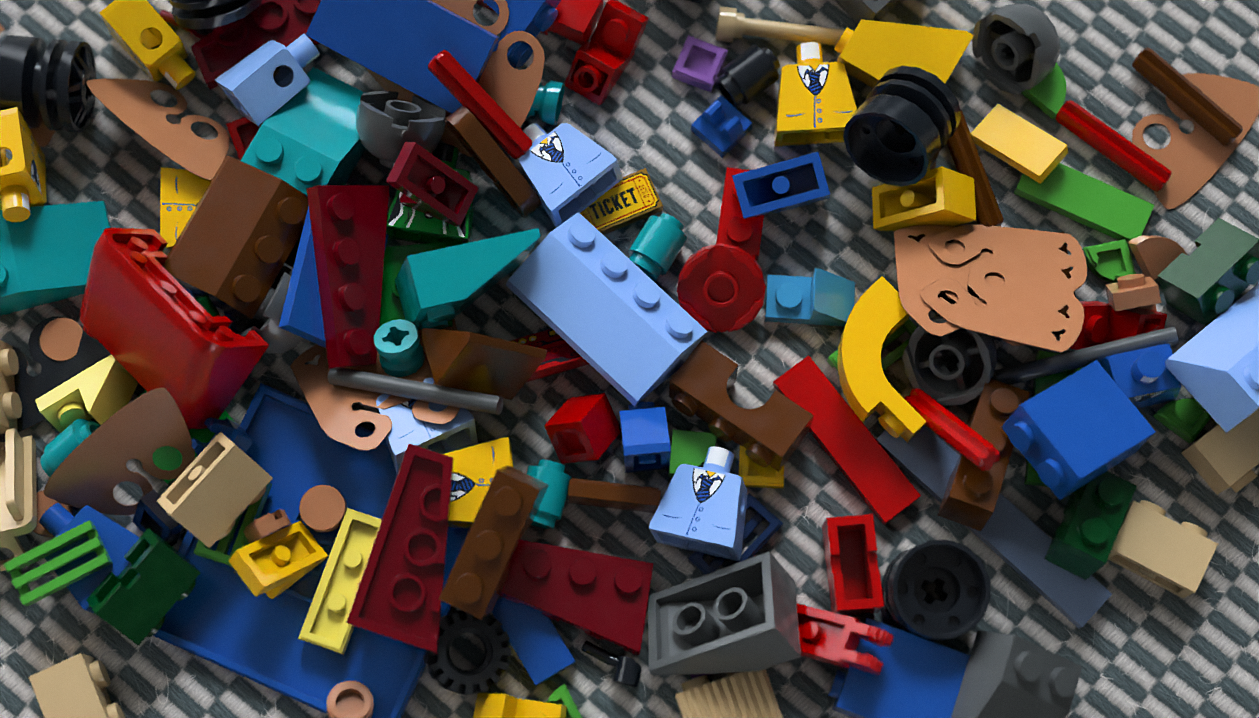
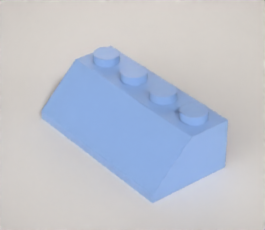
[506,212,707,406]
[1165,283,1259,433]

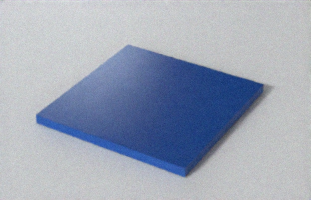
[153,383,470,718]

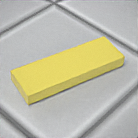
[298,508,382,655]

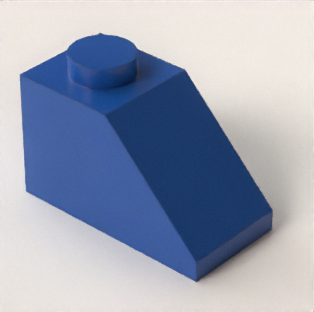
[732,151,830,219]
[620,402,671,473]

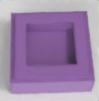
[672,35,728,93]

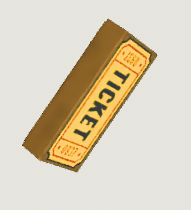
[580,168,663,235]

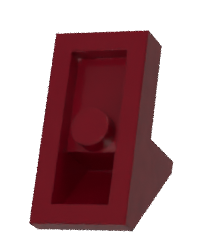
[386,142,479,227]

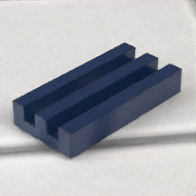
[688,493,783,575]

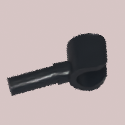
[581,640,642,687]

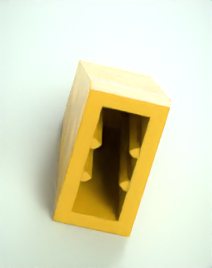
[834,19,974,88]

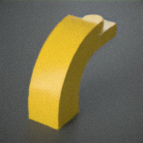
[837,276,927,443]

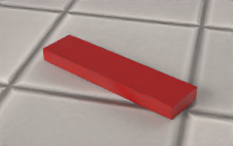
[773,355,921,525]

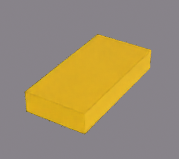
[971,104,1068,184]

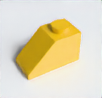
[872,166,976,231]

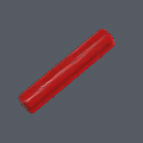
[428,50,532,159]
[1055,100,1172,192]
[904,388,1000,470]

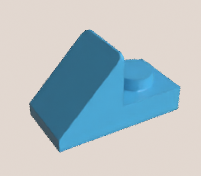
[765,268,855,326]

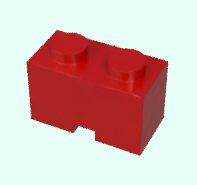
[822,514,884,616]

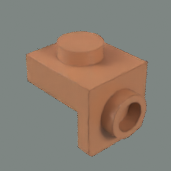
[1105,274,1161,311]

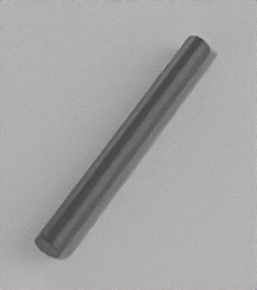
[995,326,1179,385]
[328,368,504,415]

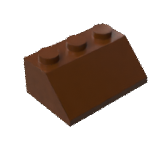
[163,156,309,319]

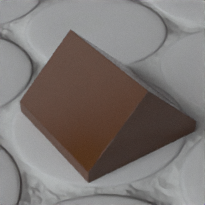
[421,328,547,400]

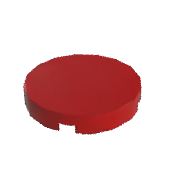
[677,243,766,333]

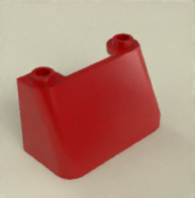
[79,228,269,430]

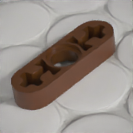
[445,105,542,218]

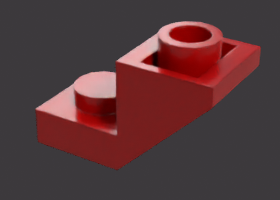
[564,0,649,105]
[1063,301,1167,350]

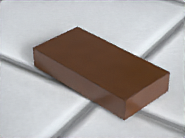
[568,478,661,513]

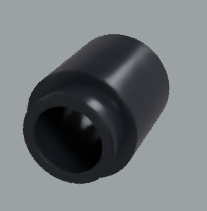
[715,45,780,108]

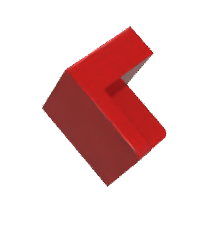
[544,393,621,464]

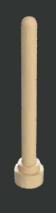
[715,6,854,46]

